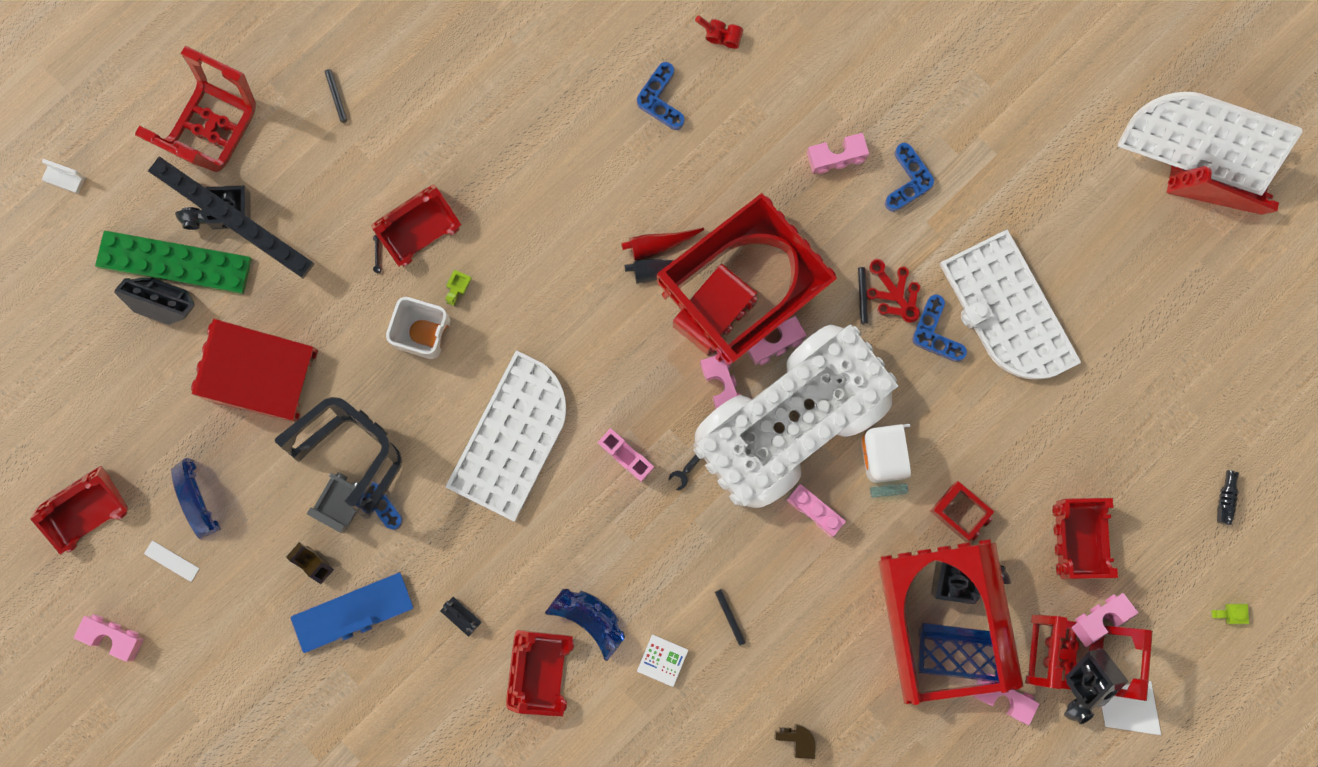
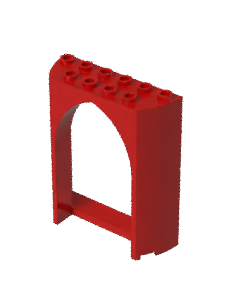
[657,193,837,365]
[878,539,1024,705]

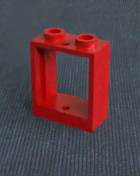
[930,481,994,542]

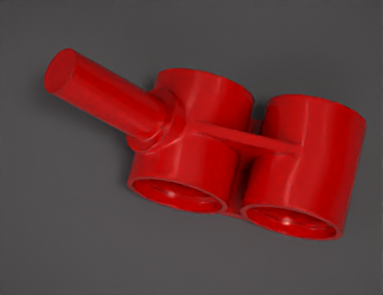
[695,15,744,49]

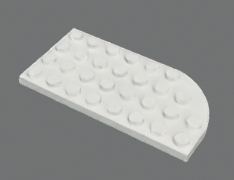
[1118,92,1303,196]
[939,229,1081,379]
[446,350,566,522]

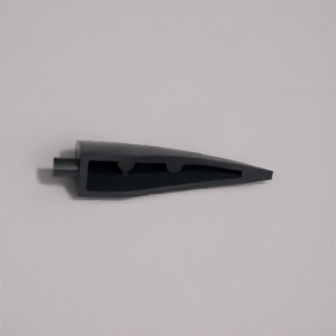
[624,259,674,284]

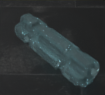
[870,483,908,498]

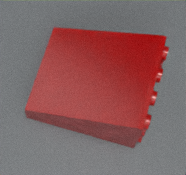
[1166,165,1279,215]
[191,319,318,422]

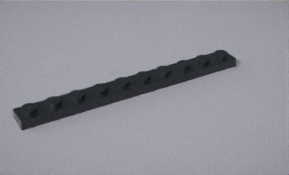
[148,156,314,279]

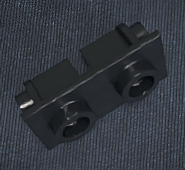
[440,596,482,637]

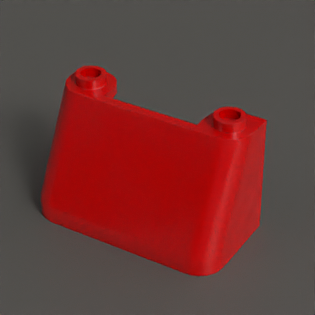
[371,184,462,267]
[30,466,128,555]
[506,630,574,717]

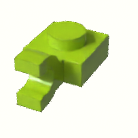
[445,270,472,306]
[1211,604,1249,624]

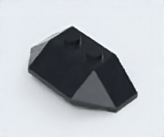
[114,278,195,325]

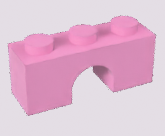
[807,133,869,174]
[747,316,807,366]
[700,355,741,409]
[598,428,654,483]
[786,484,846,537]
[1072,593,1138,648]
[74,614,144,662]
[971,673,1039,725]

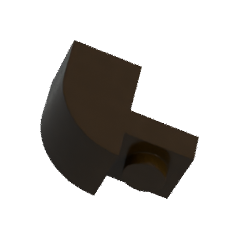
[286,542,334,584]
[774,723,816,759]

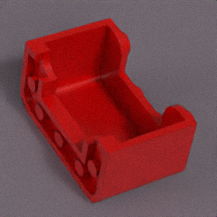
[673,264,758,356]
[1052,498,1118,579]

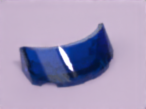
[171,458,221,539]
[545,589,625,662]

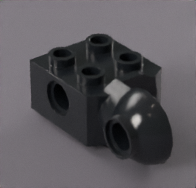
[175,185,251,230]
[931,561,1011,604]
[1064,649,1129,724]

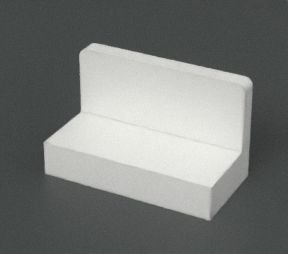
[42,159,86,194]

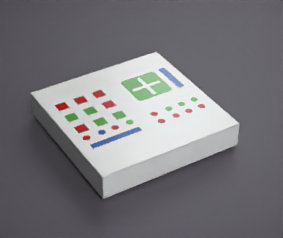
[637,634,688,687]

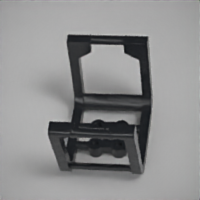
[275,397,402,519]

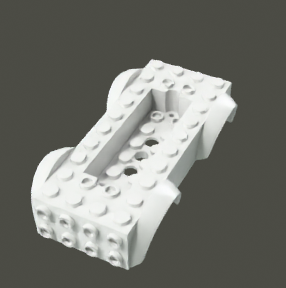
[693,324,898,508]

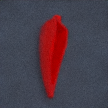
[621,227,704,261]

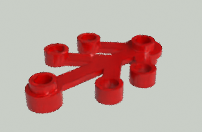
[867,259,920,323]

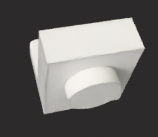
[961,299,994,329]

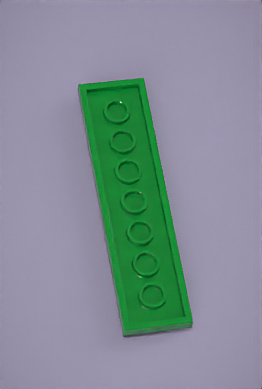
[95,230,252,294]

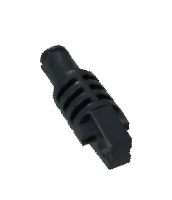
[1217,470,1239,525]

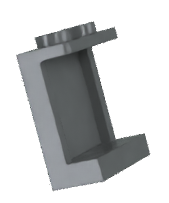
[307,472,368,534]

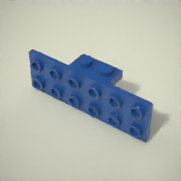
[290,573,414,653]

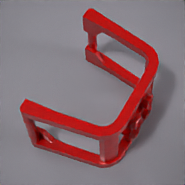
[135,46,256,173]
[1025,615,1153,701]

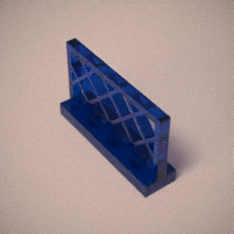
[918,623,999,682]

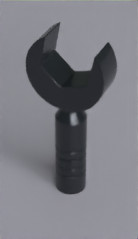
[668,454,701,490]

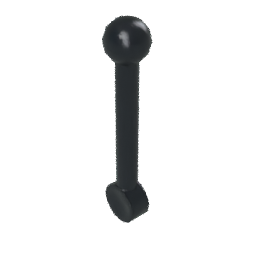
[373,235,381,274]

